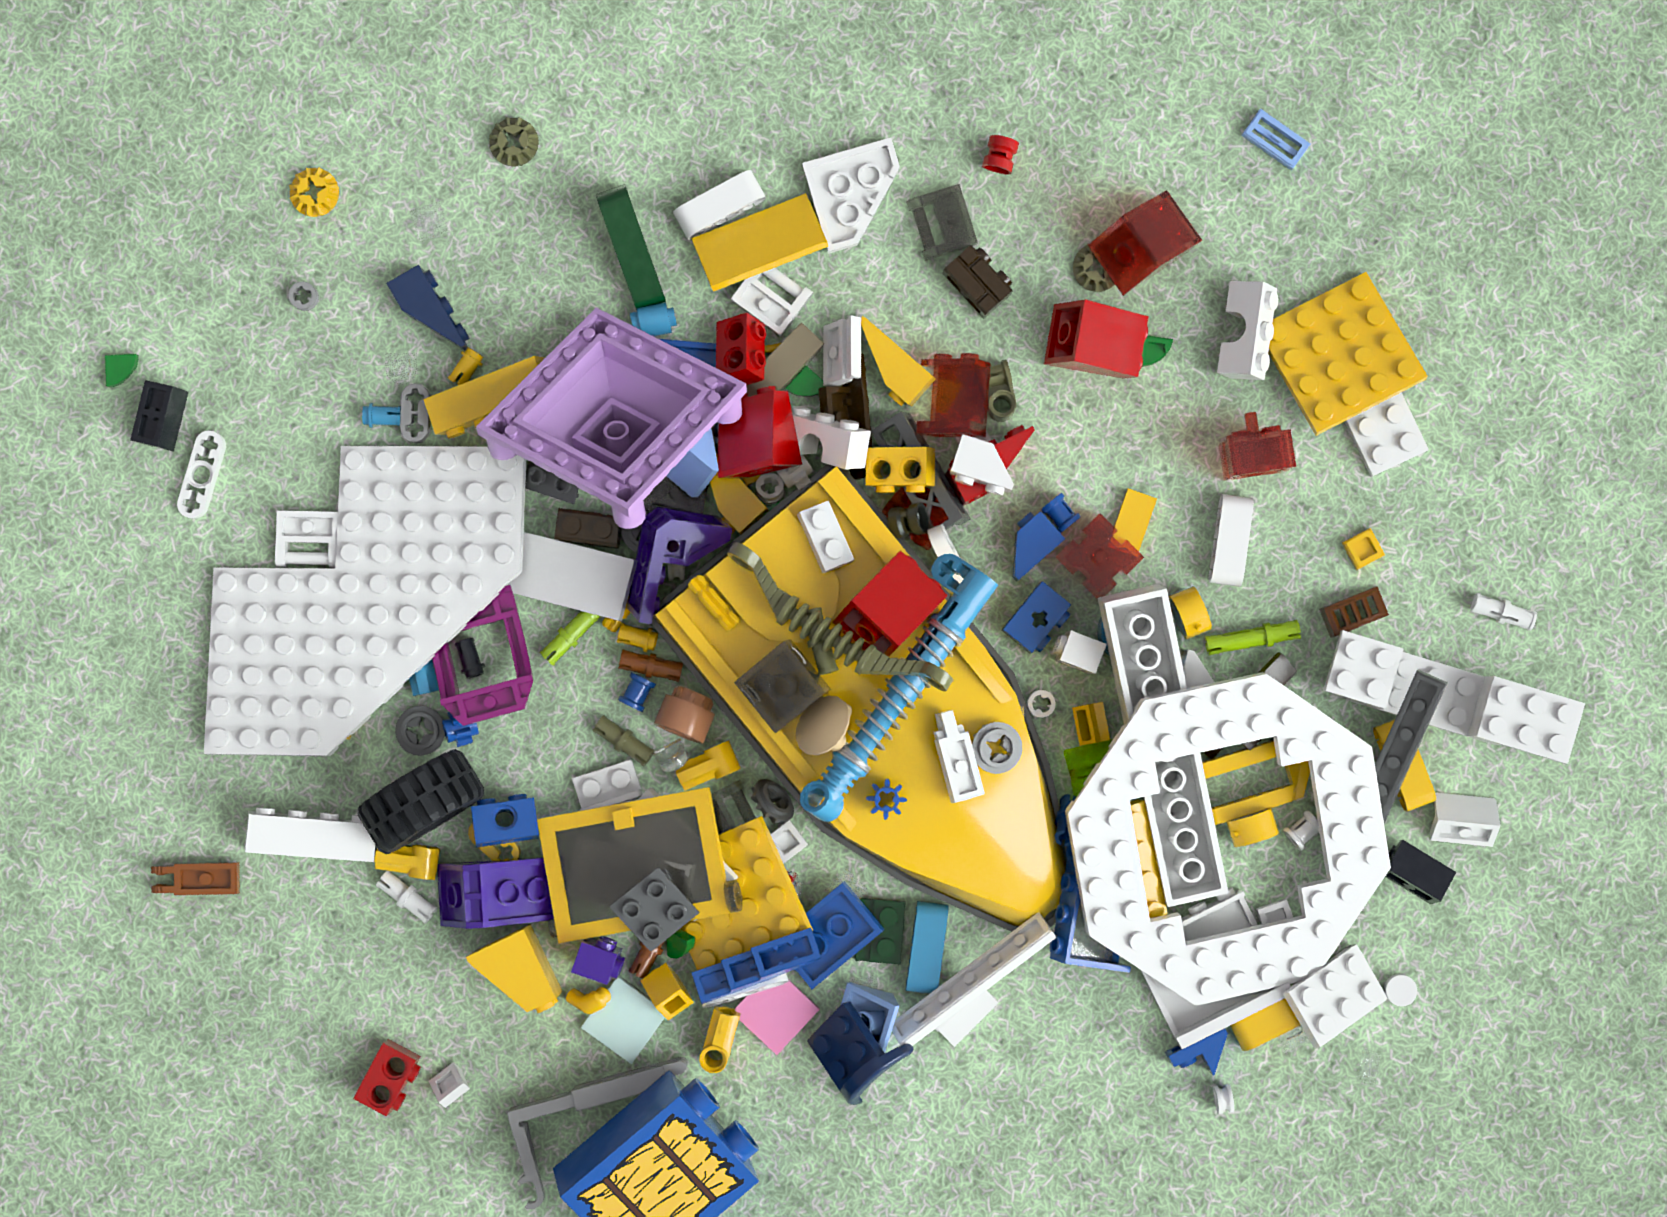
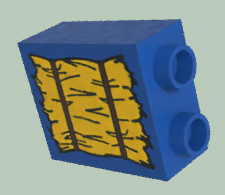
[553,1070,759,1217]

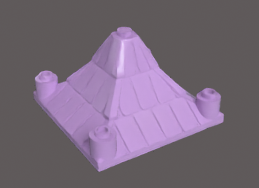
[476,308,747,529]

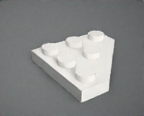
[802,137,900,254]

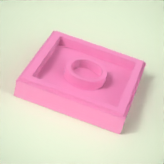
[734,979,820,1055]

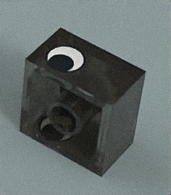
[734,639,832,733]

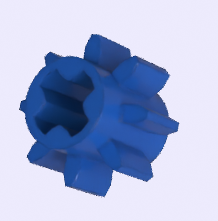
[442,712,479,747]
[866,778,907,820]

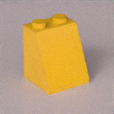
[466,924,563,1013]

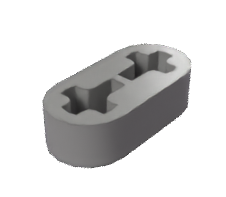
[400,383,431,443]

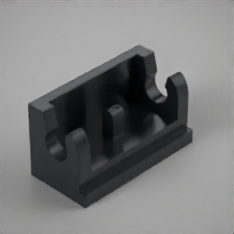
[130,380,189,452]
[1385,840,1456,904]

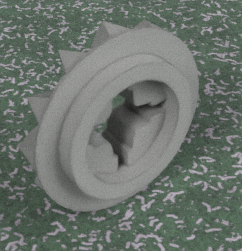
[972,722,1022,774]

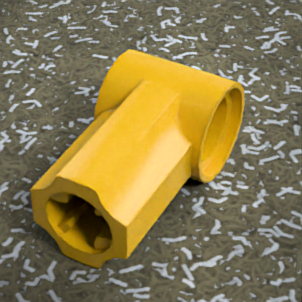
[674,740,741,791]
[374,845,440,880]
[699,1006,741,1073]

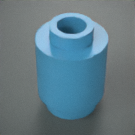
[630,302,677,337]

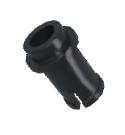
[454,638,485,679]

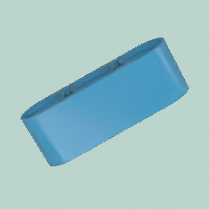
[906,901,949,994]

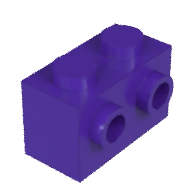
[571,936,625,985]

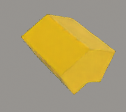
[1072,702,1110,746]

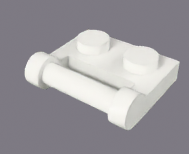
[731,268,814,337]
[275,510,339,568]

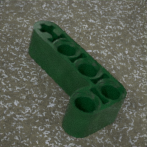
[596,184,666,310]

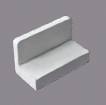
[1430,792,1501,847]
[935,990,998,1047]

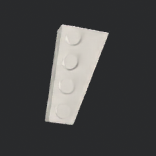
[244,807,375,862]

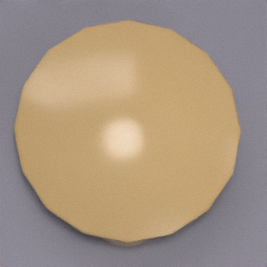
[796,696,852,755]

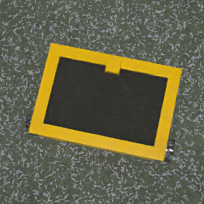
[537,787,743,944]

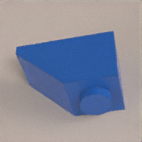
[1012,511,1065,582]

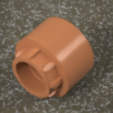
[654,686,715,744]

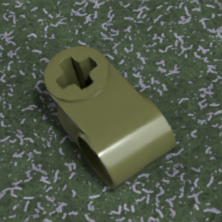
[976,359,1016,422]

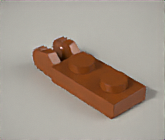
[151,862,240,895]

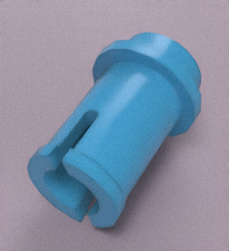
[362,403,401,428]

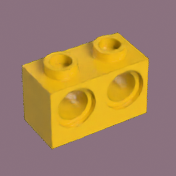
[866,447,935,493]

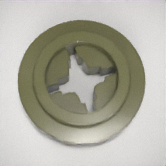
[489,117,539,167]
[1073,242,1123,292]

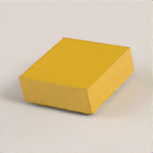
[1342,528,1385,570]

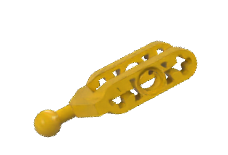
[1202,740,1310,825]

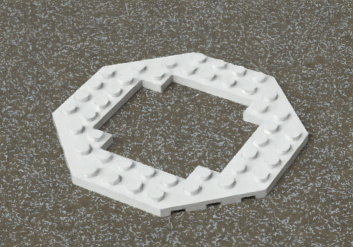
[1065,672,1391,1006]

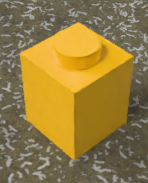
[640,962,694,1021]

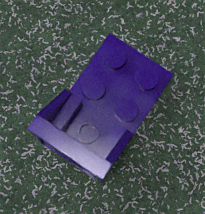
[627,507,732,624]
[437,856,568,929]

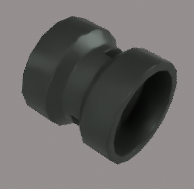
[888,503,930,539]

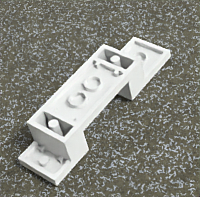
[1323,630,1585,764]

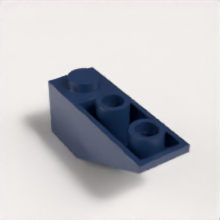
[386,264,470,351]

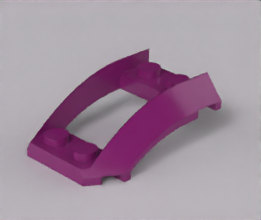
[432,585,534,726]

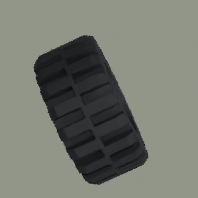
[358,749,484,854]

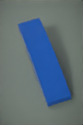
[692,928,821,1004]

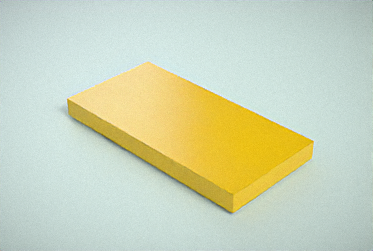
[691,193,828,292]

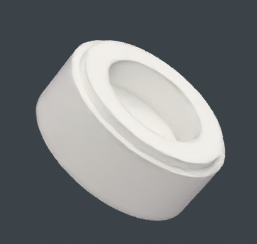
[1384,974,1417,1006]

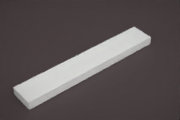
[892,912,1056,1046]

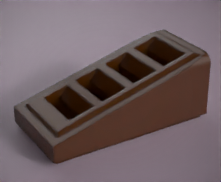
[1319,586,1389,638]

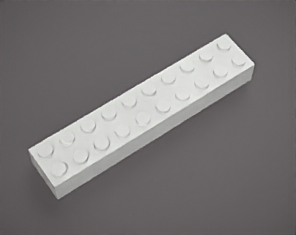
[1098,584,1229,907]

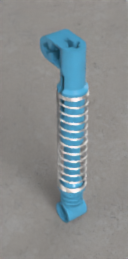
[800,553,998,822]

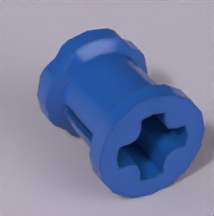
[1041,493,1082,533]
[618,672,656,712]

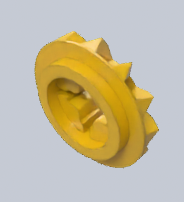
[289,167,339,217]

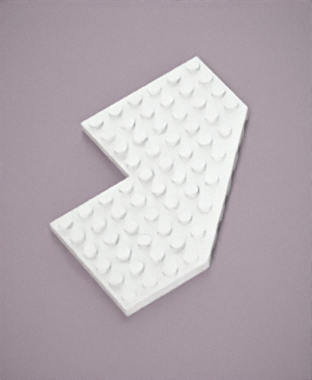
[204,446,526,756]

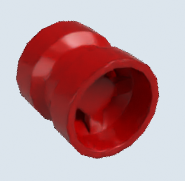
[982,135,1019,175]

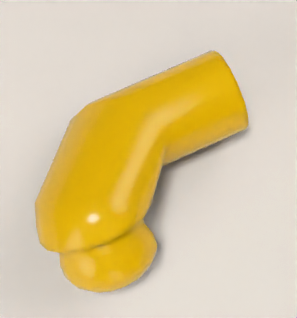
[566,987,611,1014]

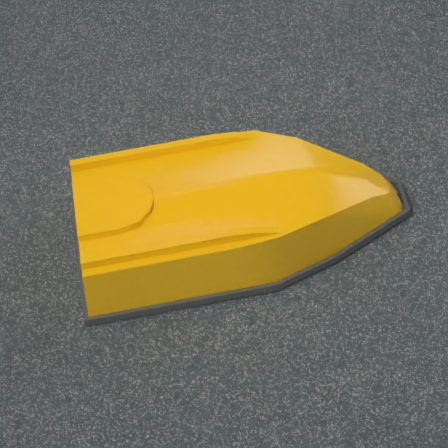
[651,464,1081,932]

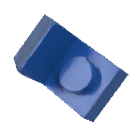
[1165,1028,1228,1076]

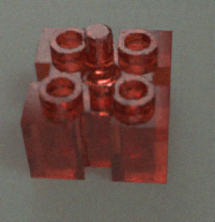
[1219,412,1296,481]
[1055,513,1144,600]

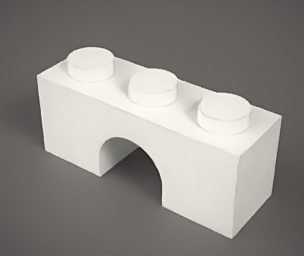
[1217,281,1278,380]
[792,406,871,469]

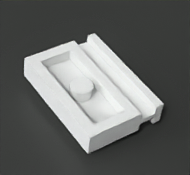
[823,315,861,386]

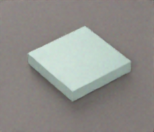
[581,976,665,1064]

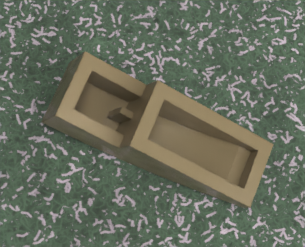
[746,322,824,397]

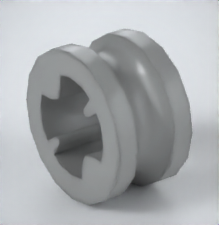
[288,281,319,311]

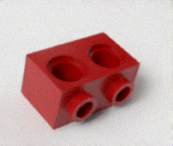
[716,312,766,386]
[353,1039,421,1116]

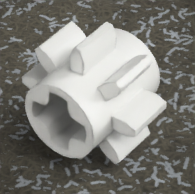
[776,454,814,490]

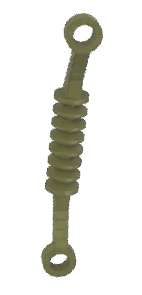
[727,542,953,692]

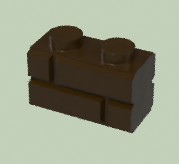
[942,245,1013,319]
[554,508,621,549]

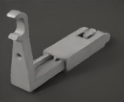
[507,1057,688,1209]

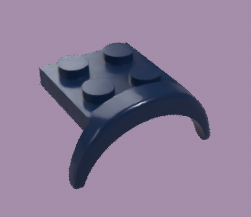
[807,1002,914,1105]

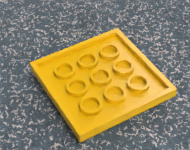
[1268,272,1428,436]
[680,816,813,971]

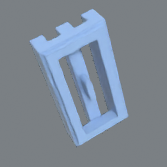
[1241,109,1310,171]

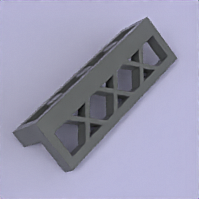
[871,411,971,530]

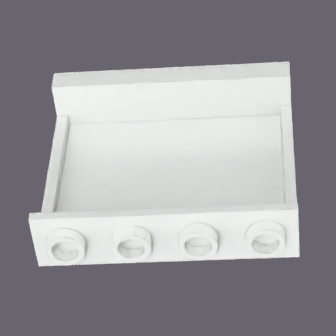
[1140,887,1291,1049]

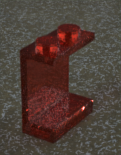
[916,353,991,437]

